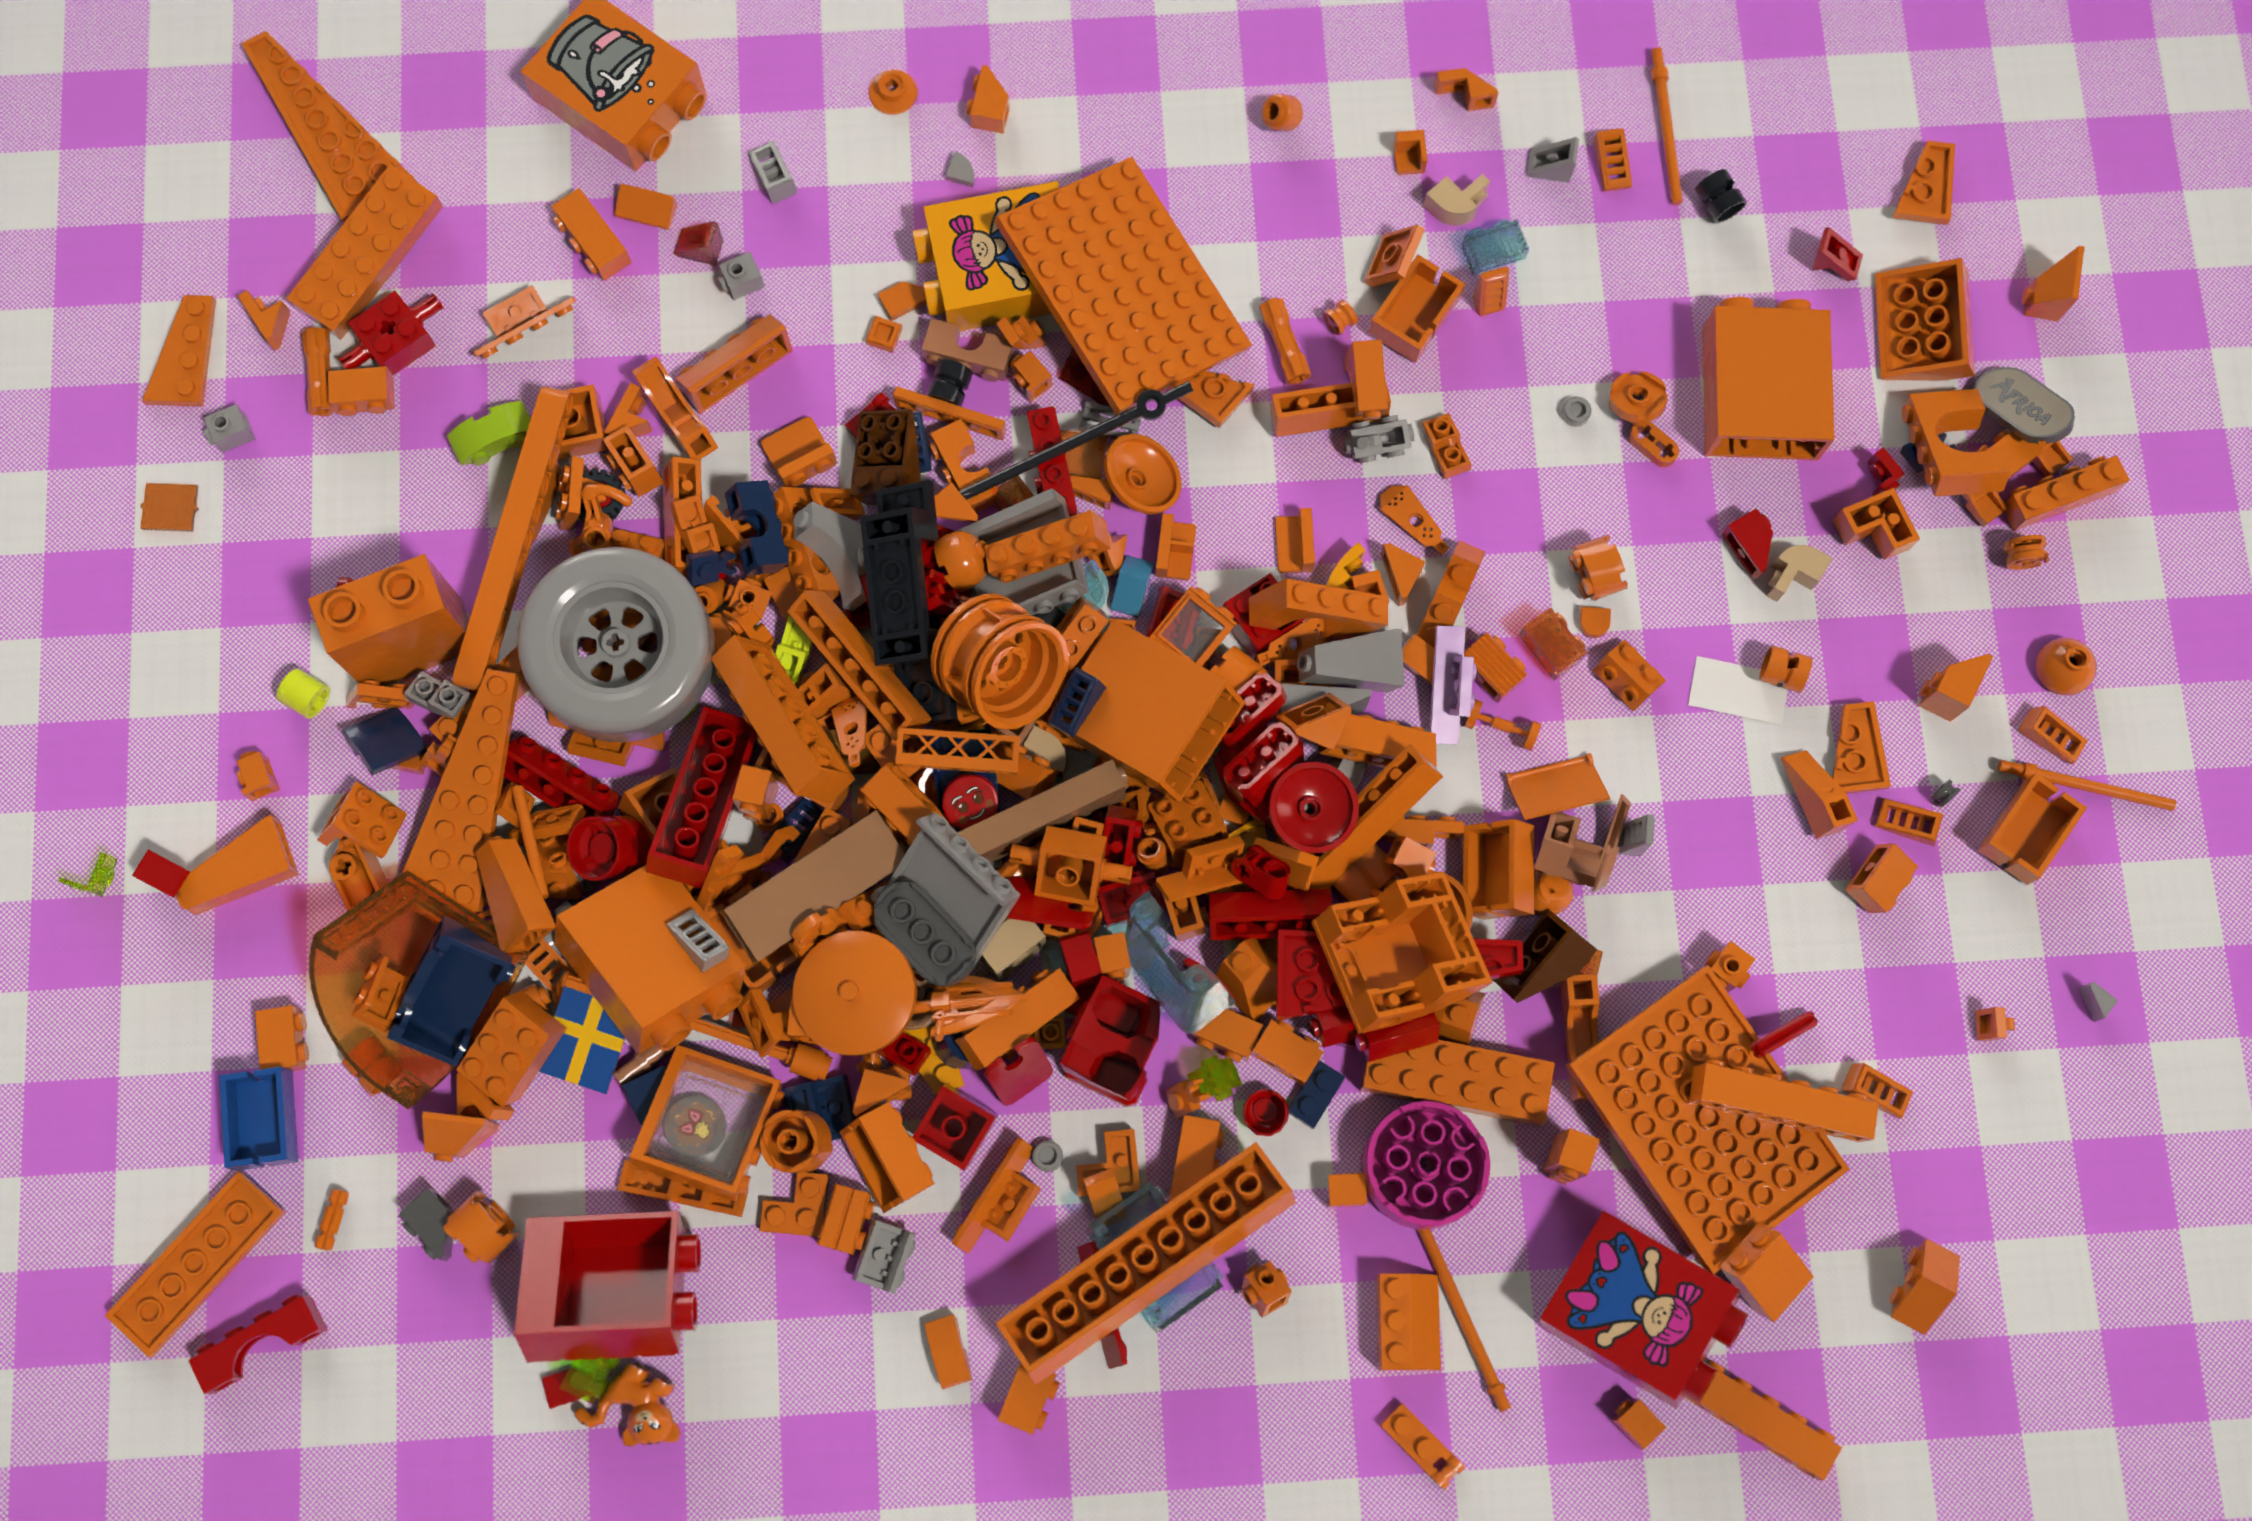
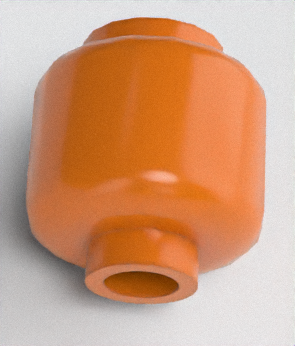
[1262,93,1303,132]

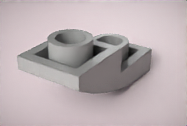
[404,671,471,719]

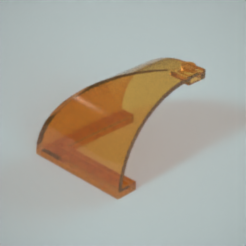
[309,870,531,1110]

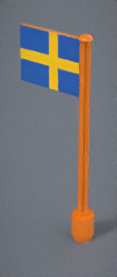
[539,971,833,1094]

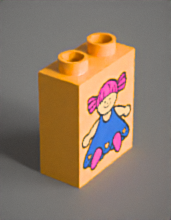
[912,181,1059,332]

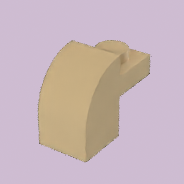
[1423,174,1490,226]
[1767,545,1833,602]
[1024,725,1066,779]

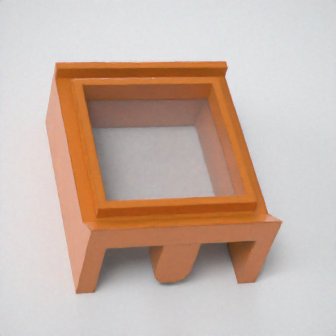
[1149,586,1237,666]

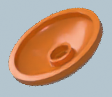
[1104,434,1182,514]

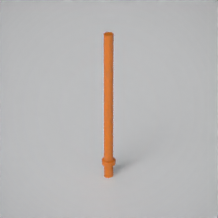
[1417,1229,1511,1412]

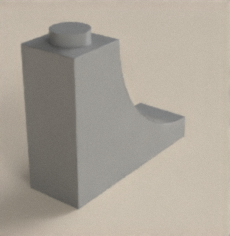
[793,501,867,612]

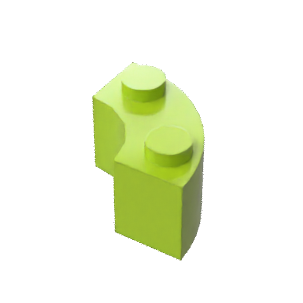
[447,401,531,466]

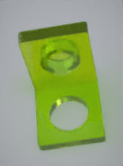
[58,852,118,897]

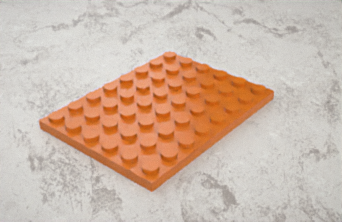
[994,157,1252,415]
[1566,965,1850,1274]

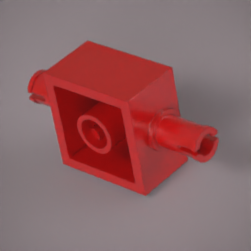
[338,290,445,375]

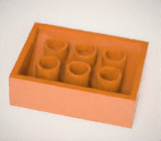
[1875,258,1975,381]

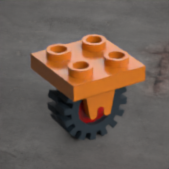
[555,456,626,531]

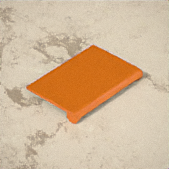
[1505,753,1610,820]

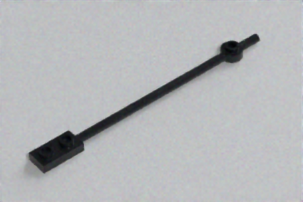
[959,381,1193,500]

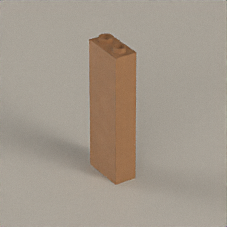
[958,759,1129,863]
[719,810,908,963]

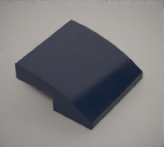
[342,707,427,776]
[782,1074,856,1146]

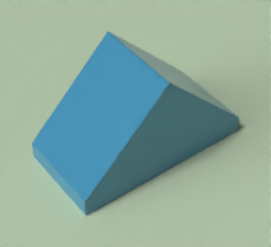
[1111,555,1154,618]

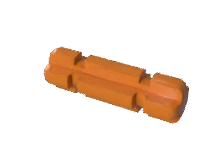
[314,1189,349,1251]

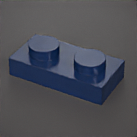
[1289,1061,1345,1129]

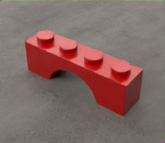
[188,1294,328,1394]

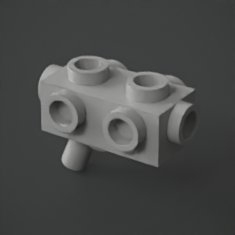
[1343,415,1414,463]

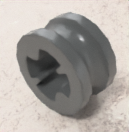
[1931,779,1961,808]

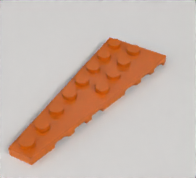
[241,31,416,223]
[394,669,520,912]

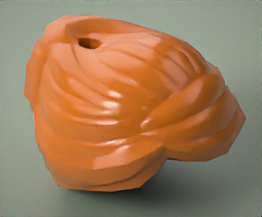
[1534,870,1574,916]

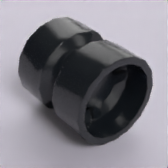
[1695,169,1747,223]
[926,359,973,407]

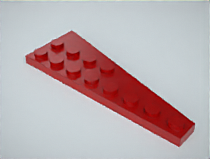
[1276,929,1523,1020]

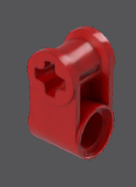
[1231,845,1291,900]

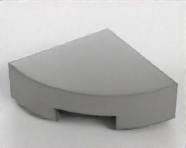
[946,151,975,187]

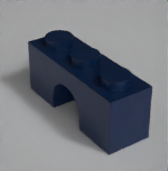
[724,480,789,576]

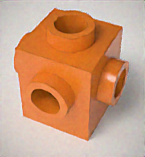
[723,578,772,623]
[1705,941,1755,992]
[1241,1261,1292,1318]

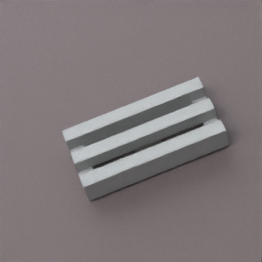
[1079,401,1142,439]

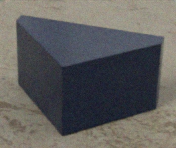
[622,1066,667,1126]

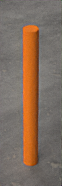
[511,785,549,899]

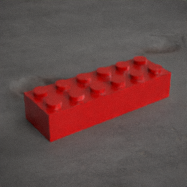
[645,706,758,889]

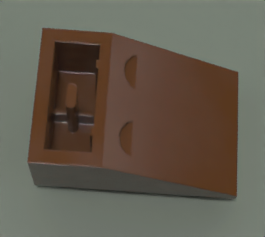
[850,409,921,505]

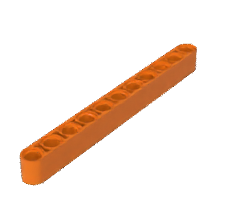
[453,386,574,691]

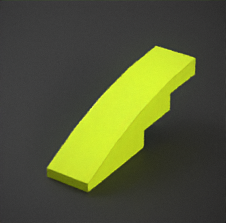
[775,615,813,689]

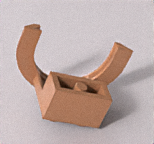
[1534,794,1631,892]

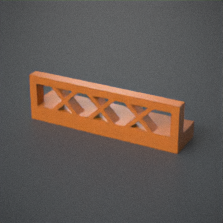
[895,727,1020,775]

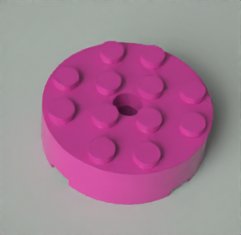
[1362,1101,1491,1230]

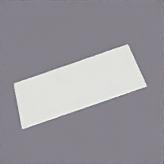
[1688,656,1788,725]

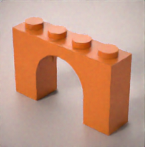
[1902,389,2011,497]
[1249,578,1388,640]

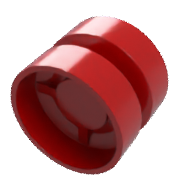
[567,815,650,881]

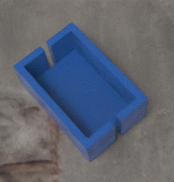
[219,1067,299,1171]

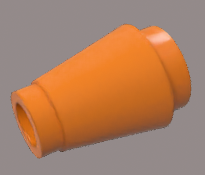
[1136,837,1168,876]

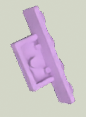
[1429,626,1477,745]

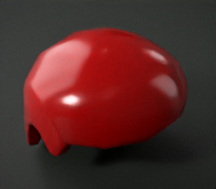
[1243,1089,1289,1136]

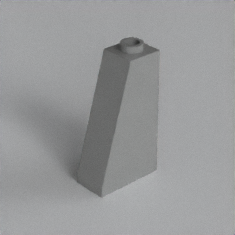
[1297,628,1405,693]

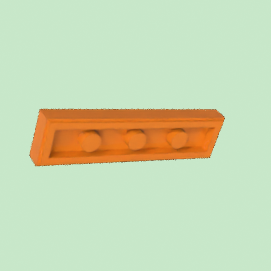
[893,386,1006,440]

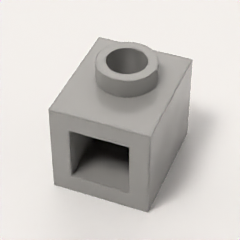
[718,252,765,300]
[204,404,256,453]

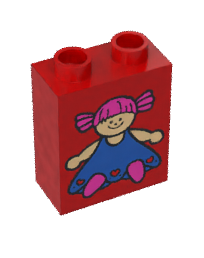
[1540,1211,1749,1409]

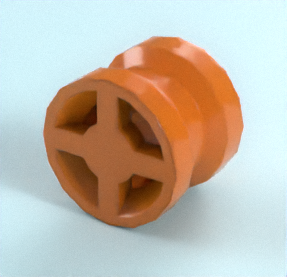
[1323,299,1358,336]

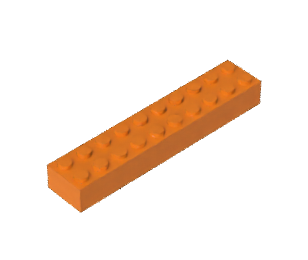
[995,1142,1296,1384]

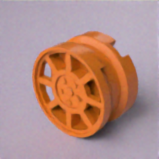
[2003,535,2049,570]

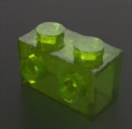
[560,1357,621,1404]

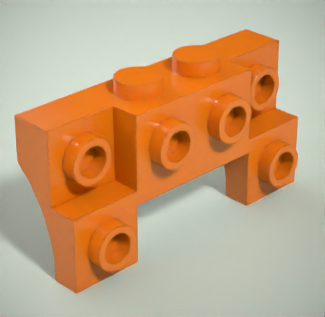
[1962,429,2073,527]

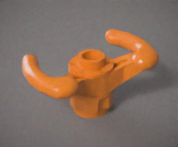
[569,484,632,556]

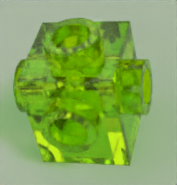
[1187,1055,1243,1102]

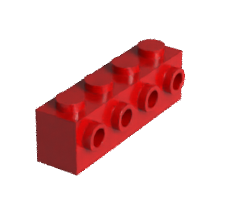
[504,735,621,819]
[1209,889,1332,940]

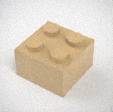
[980,917,1047,982]

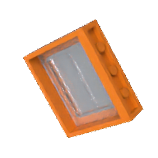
[629,1045,785,1202]

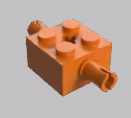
[1009,825,1133,907]

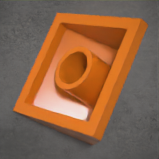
[1275,692,1352,750]

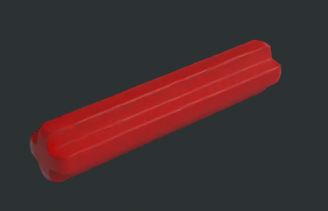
[1750,1011,1818,1058]

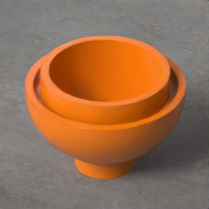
[2036,638,2097,696]

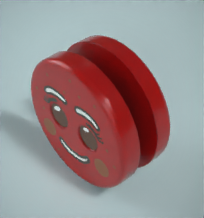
[942,773,999,830]

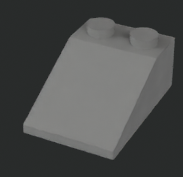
[1277,684,1372,737]

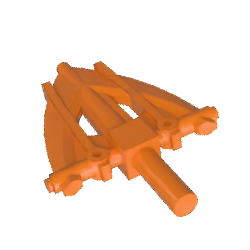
[913,975,1026,1042]

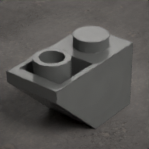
[399,1188,454,1261]

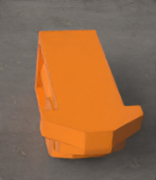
[329,836,395,916]

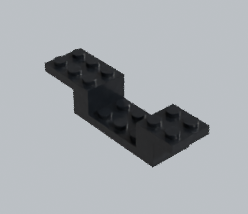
[860,481,958,723]

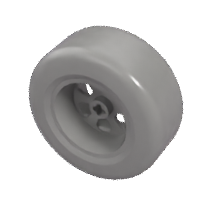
[517,547,716,742]

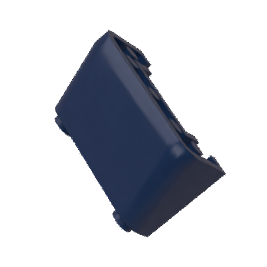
[387,915,515,1067]

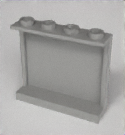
[954,488,1089,615]
[870,812,1021,968]

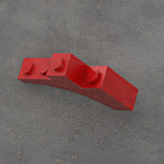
[1309,1007,1440,1062]

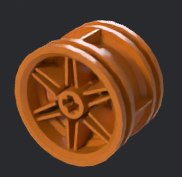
[931,594,1069,730]

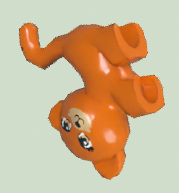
[574,1362,680,1447]

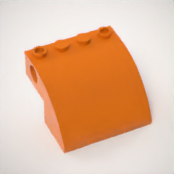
[1312,872,1493,1034]

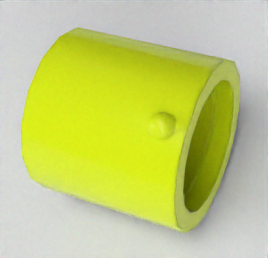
[276,668,330,719]

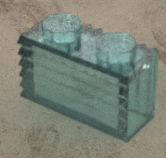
[1462,219,1530,275]

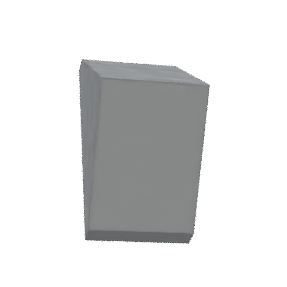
[1527,137,1579,183]

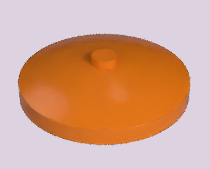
[793,931,917,1056]

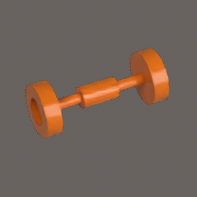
[1464,699,1541,751]

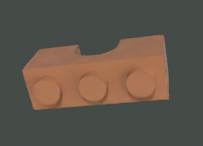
[921,318,1014,382]

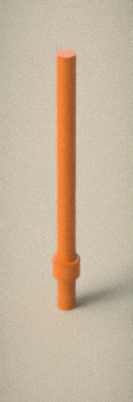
[1651,47,1683,205]
[1997,760,2176,811]

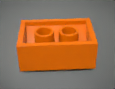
[1376,1274,1441,1370]

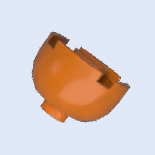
[934,531,988,592]

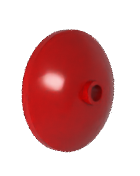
[1268,762,1359,853]

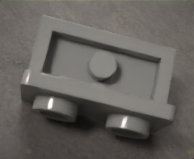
[852,1219,915,1293]

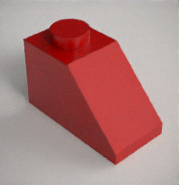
[1721,508,1773,581]

